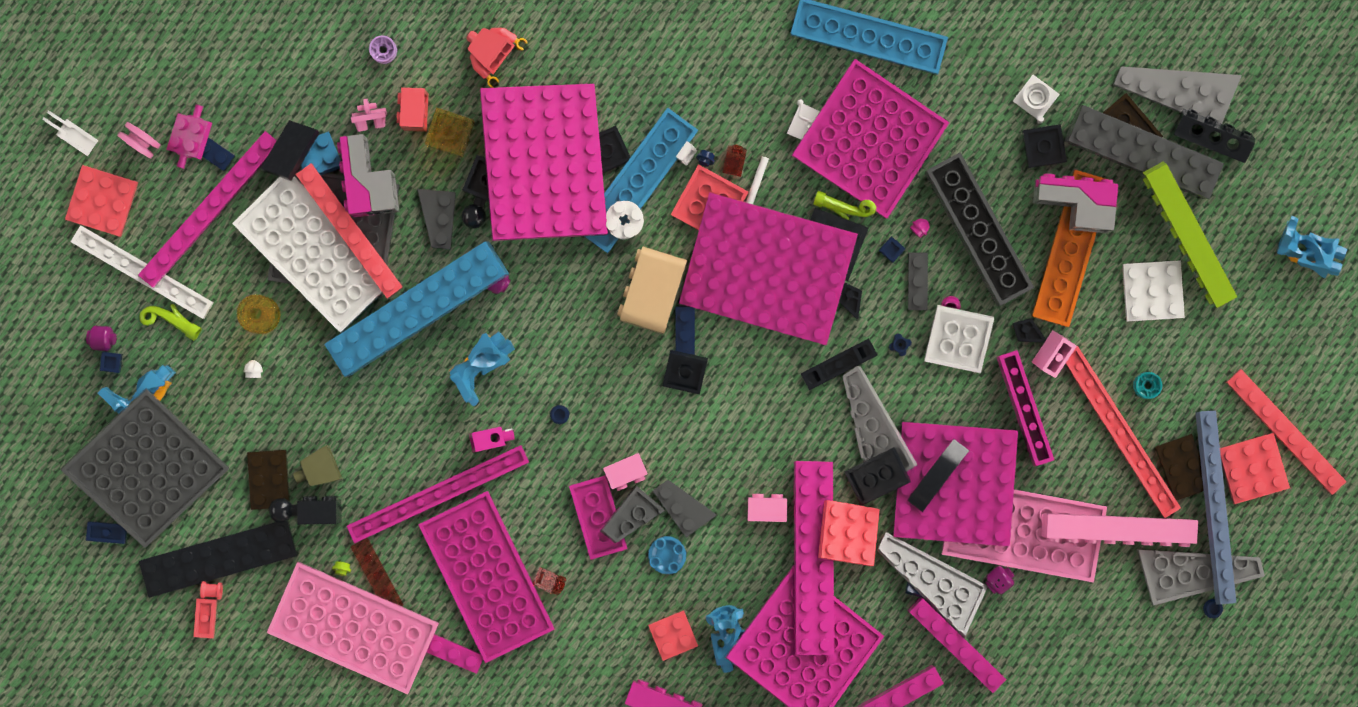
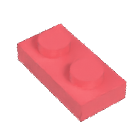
[194,598,217,638]

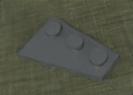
[417,189,456,250]
[653,480,717,537]
[600,486,665,543]

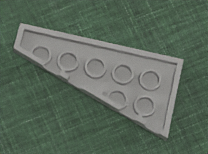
[1113,67,1242,124]
[843,366,917,472]
[876,532,988,638]
[1137,549,1265,606]

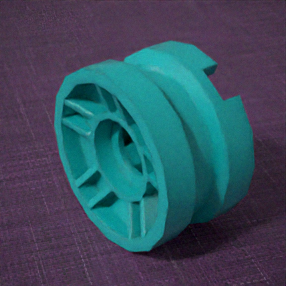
[1133,372,1162,399]

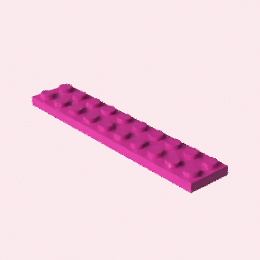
[794,461,834,655]

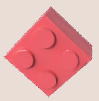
[397,88,429,132]

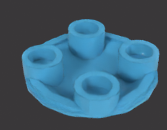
[648,536,686,574]

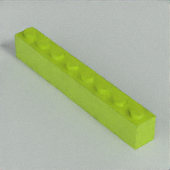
[1142,161,1237,308]

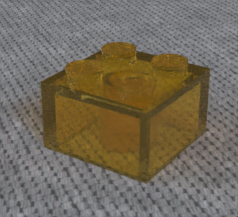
[425,107,475,158]

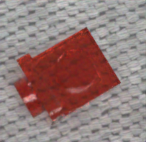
[722,145,747,177]
[533,567,566,595]

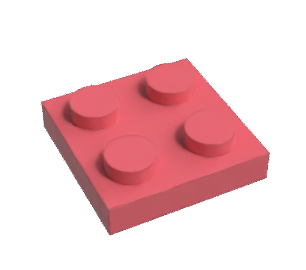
[648,610,698,661]

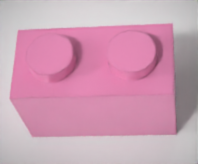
[1032,330,1077,378]
[603,453,648,491]
[747,494,787,522]

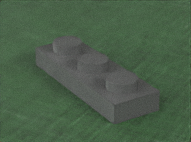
[908,253,928,310]

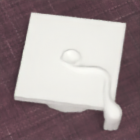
[1013,75,1060,124]
[787,99,820,140]

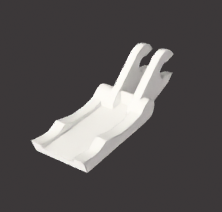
[42,110,98,156]

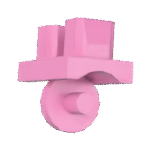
[351,98,387,132]

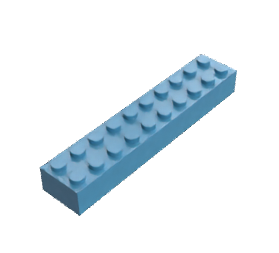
[324,241,509,377]

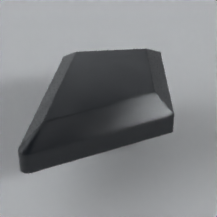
[839,283,862,319]
[1012,318,1046,343]

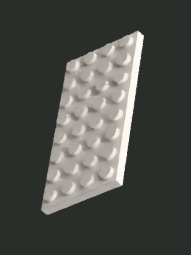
[232,176,383,333]

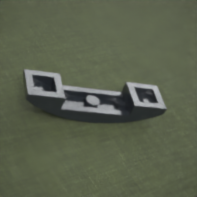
[801,338,877,391]
[907,439,969,512]

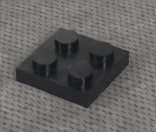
[1022,124,1067,169]
[662,350,708,395]

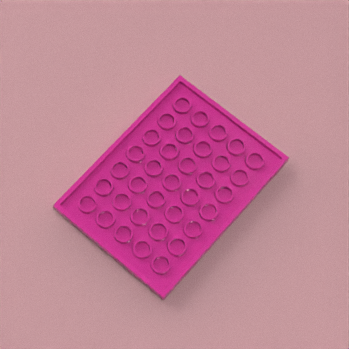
[480,84,608,241]
[679,192,858,345]

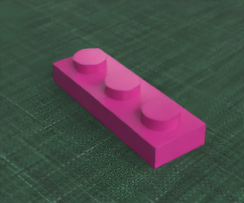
[427,634,483,674]

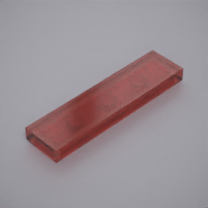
[350,537,404,606]

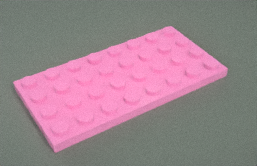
[941,490,1107,583]
[267,562,439,694]

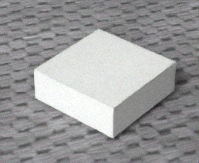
[676,142,697,166]

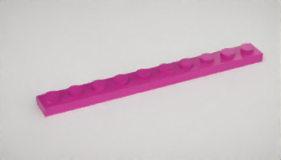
[138,131,277,288]
[347,445,529,543]

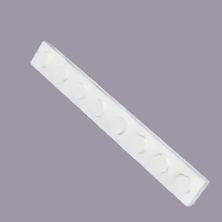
[71,225,214,319]

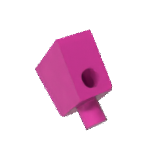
[469,427,515,453]

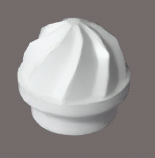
[243,360,263,378]

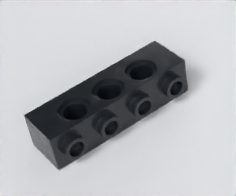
[1174,108,1255,163]

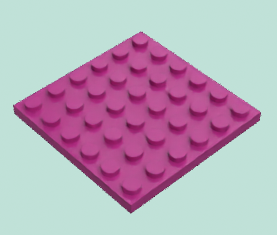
[791,59,949,219]
[894,422,1018,546]
[725,565,884,707]

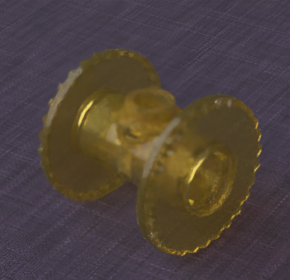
[237,294,281,334]

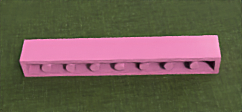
[1042,513,1198,547]

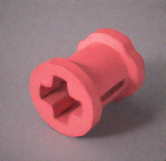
[200,581,223,600]

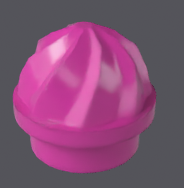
[910,219,930,238]
[941,296,961,310]

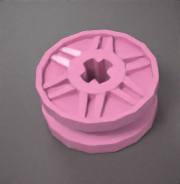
[117,122,161,159]

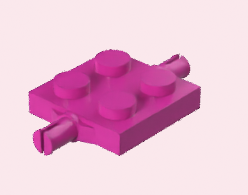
[166,104,212,169]

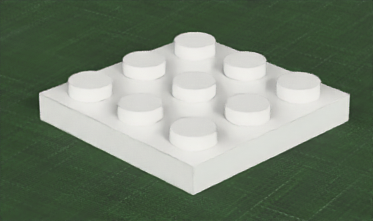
[1122,260,1185,322]
[924,305,994,373]

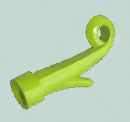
[813,190,876,220]
[139,304,202,341]

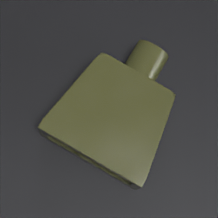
[293,445,343,486]

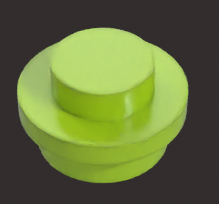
[332,561,351,576]

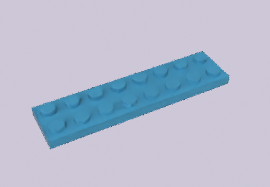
[790,0,948,75]
[584,108,698,254]

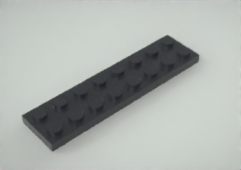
[139,521,298,598]

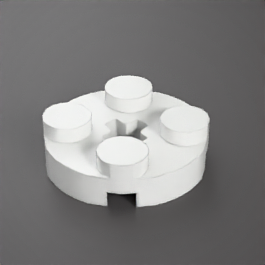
[606,201,644,240]

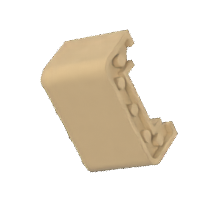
[617,246,687,335]

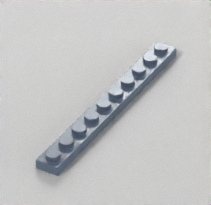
[1195,411,1236,605]

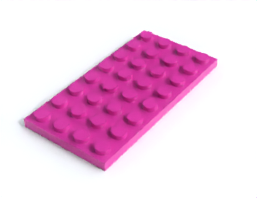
[418,491,555,663]

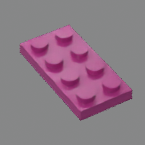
[569,475,628,560]

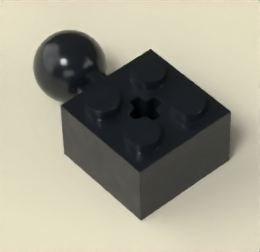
[462,155,489,229]
[268,496,342,525]

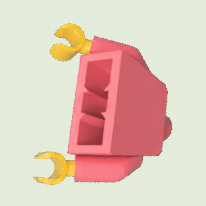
[467,28,527,88]

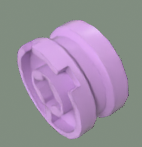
[369,35,397,64]

